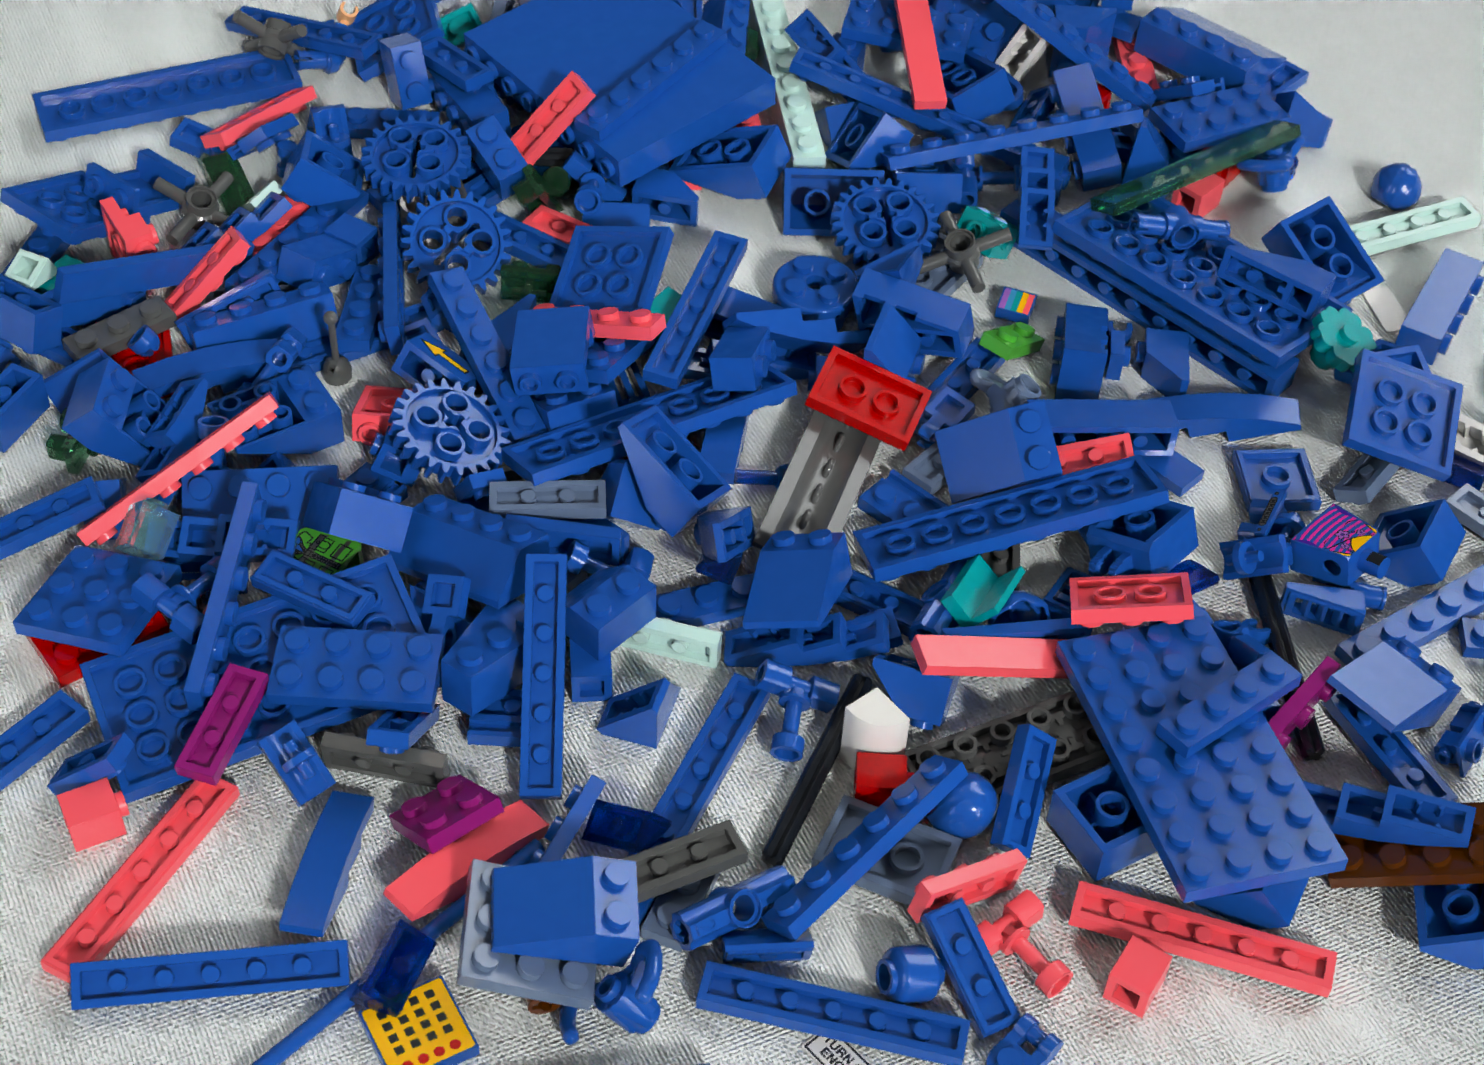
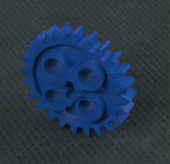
[361,114,472,203]
[830,178,941,265]
[400,189,513,295]
[388,378,511,486]

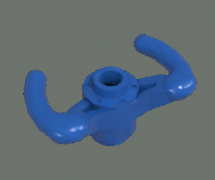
[1236,132,1306,193]
[559,939,663,1045]

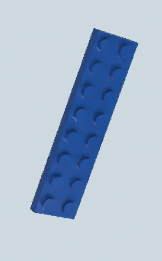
[32,51,303,143]
[500,366,798,488]
[853,455,1169,583]

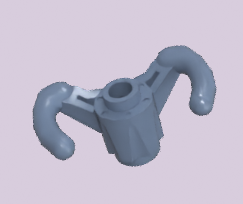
[969,368,1041,414]

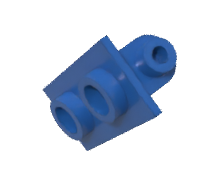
[1434,701,1484,778]

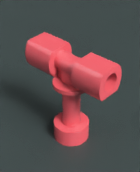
[977,889,1073,998]

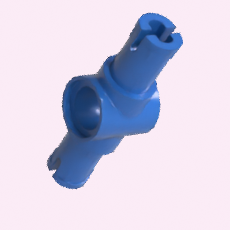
[1129,205,1231,250]

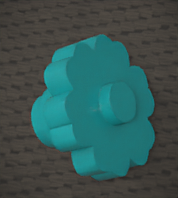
[1310,306,1377,373]

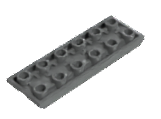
[752,410,881,550]
[905,691,1110,802]

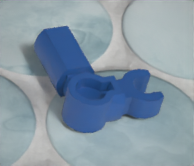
[1212,619,1272,668]

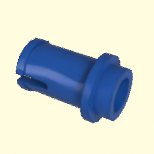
[1336,582,1387,611]

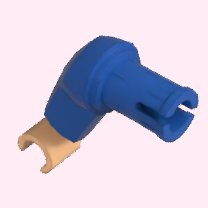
[293,1,358,74]

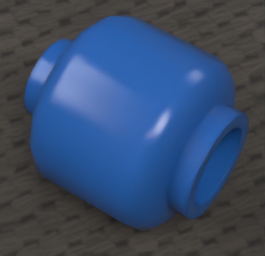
[875,944,945,1005]

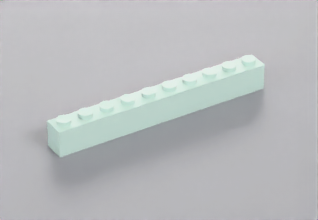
[748,0,826,169]

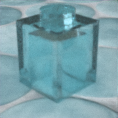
[114,498,180,561]

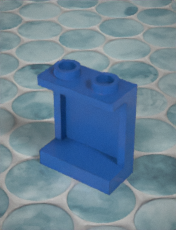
[83,149,196,218]
[509,305,595,396]

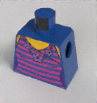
[1290,503,1391,587]

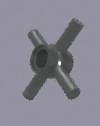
[232,10,307,61]
[153,171,234,246]
[919,211,1013,293]

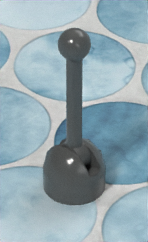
[322,311,352,386]

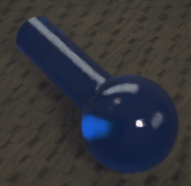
[734,464,789,489]

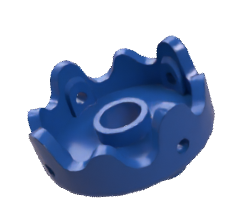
[772,255,858,332]

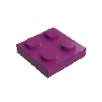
[389,774,504,854]

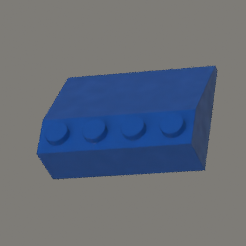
[1133,7,1287,92]

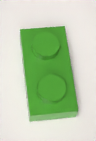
[979,322,1045,361]

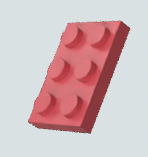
[1069,572,1194,628]

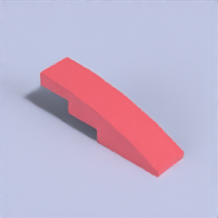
[383,799,549,921]

